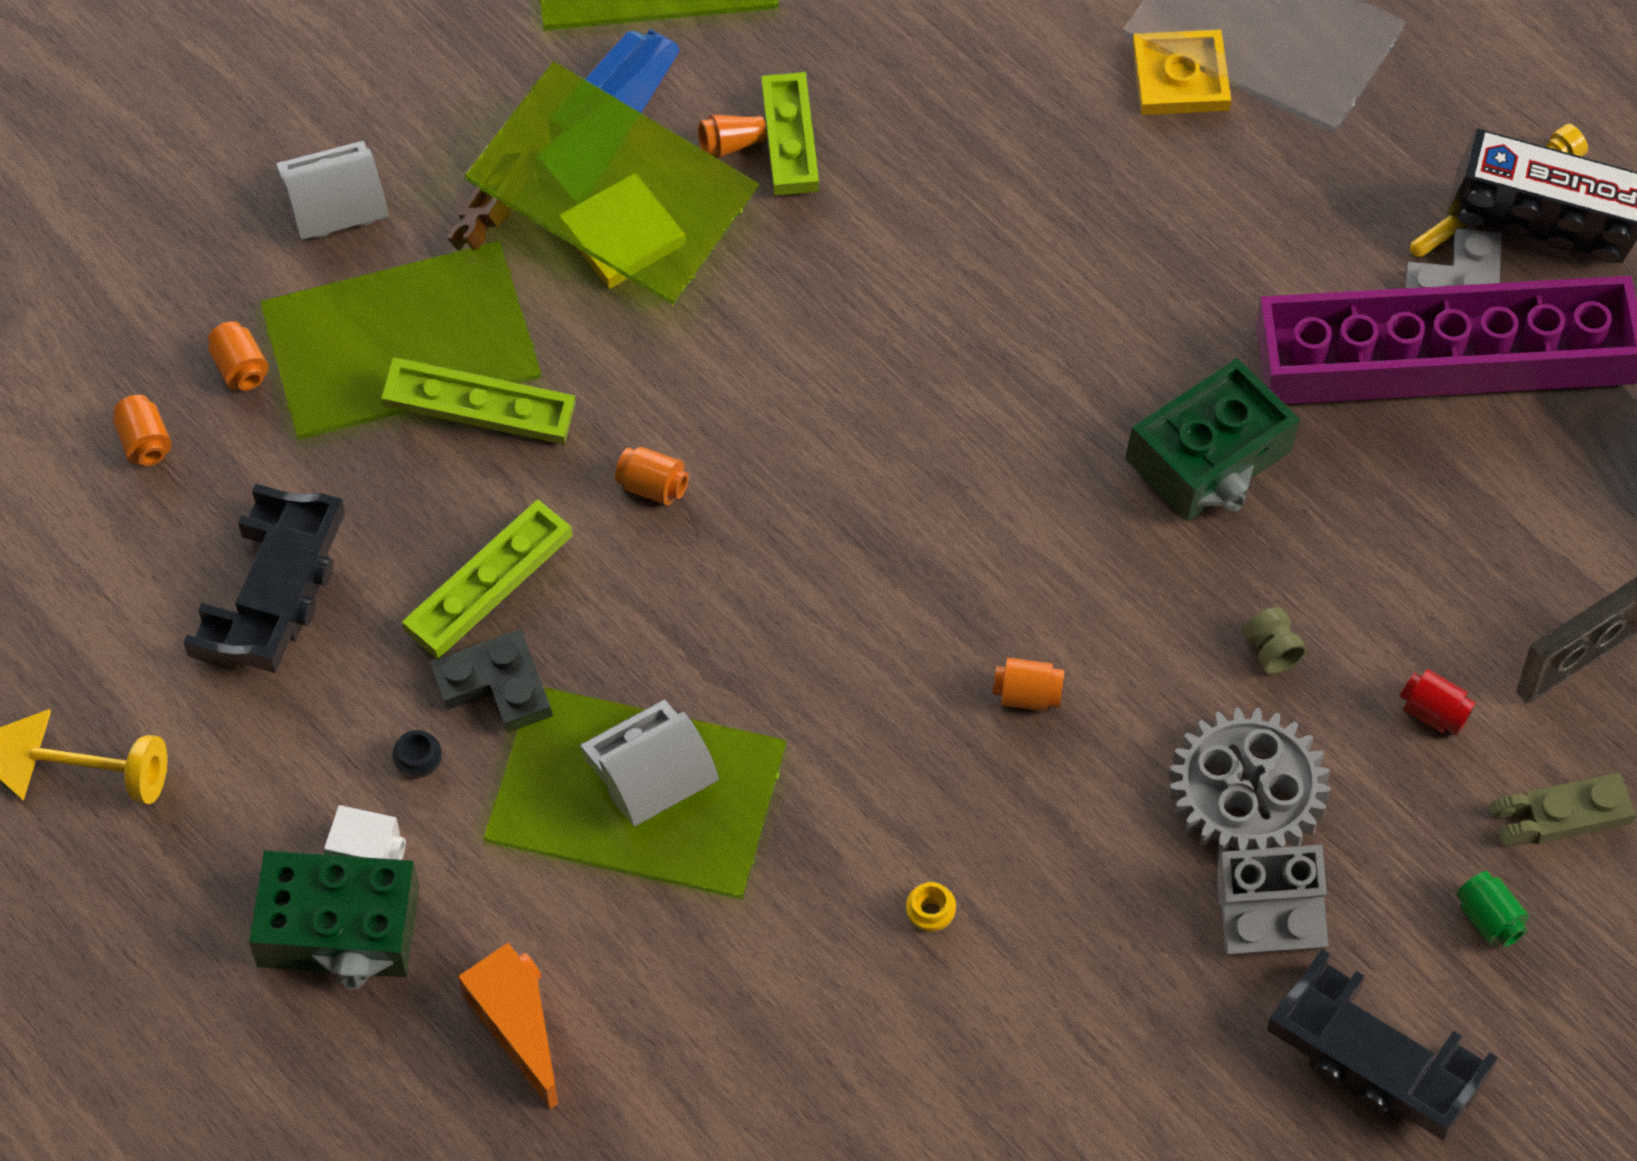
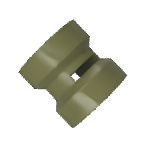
[1242,607,1308,675]

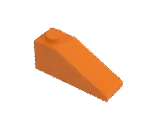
[458,943,558,1109]

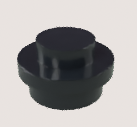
[392,730,442,778]

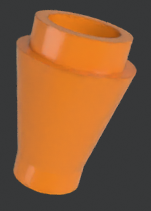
[697,114,767,159]

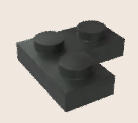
[430,629,553,733]

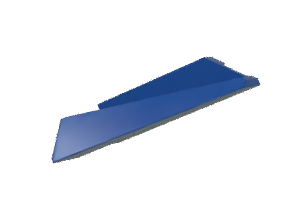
[535,29,679,207]

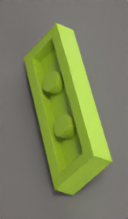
[761,72,819,196]

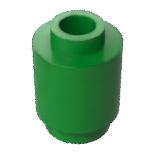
[1456,871,1530,948]

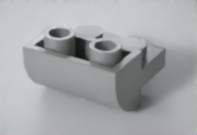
[276,140,389,240]
[580,699,719,827]
[1217,845,1329,955]

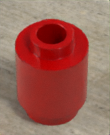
[1399,669,1476,736]

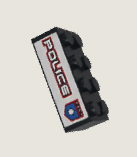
[1446,128,1637,263]

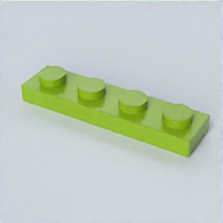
[381,357,576,445]
[402,499,573,659]

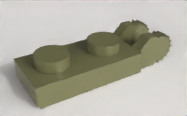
[1488,772,1636,847]

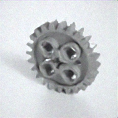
[1168,708,1331,855]

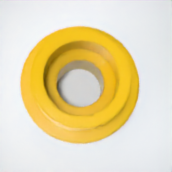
[906,882,956,932]

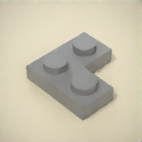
[1405,228,1501,288]

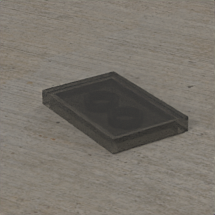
[1516,577,1637,704]

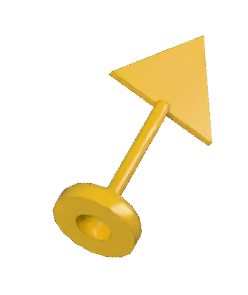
[0,709,168,805]

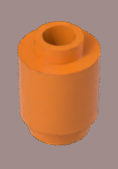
[208,321,269,391]
[113,395,172,466]
[615,447,689,505]
[993,657,1065,712]

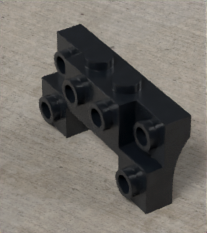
[183,483,345,673]
[1267,949,1498,1141]

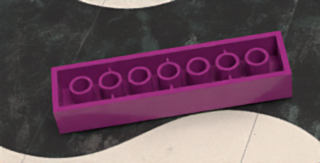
[1256,275,1637,404]

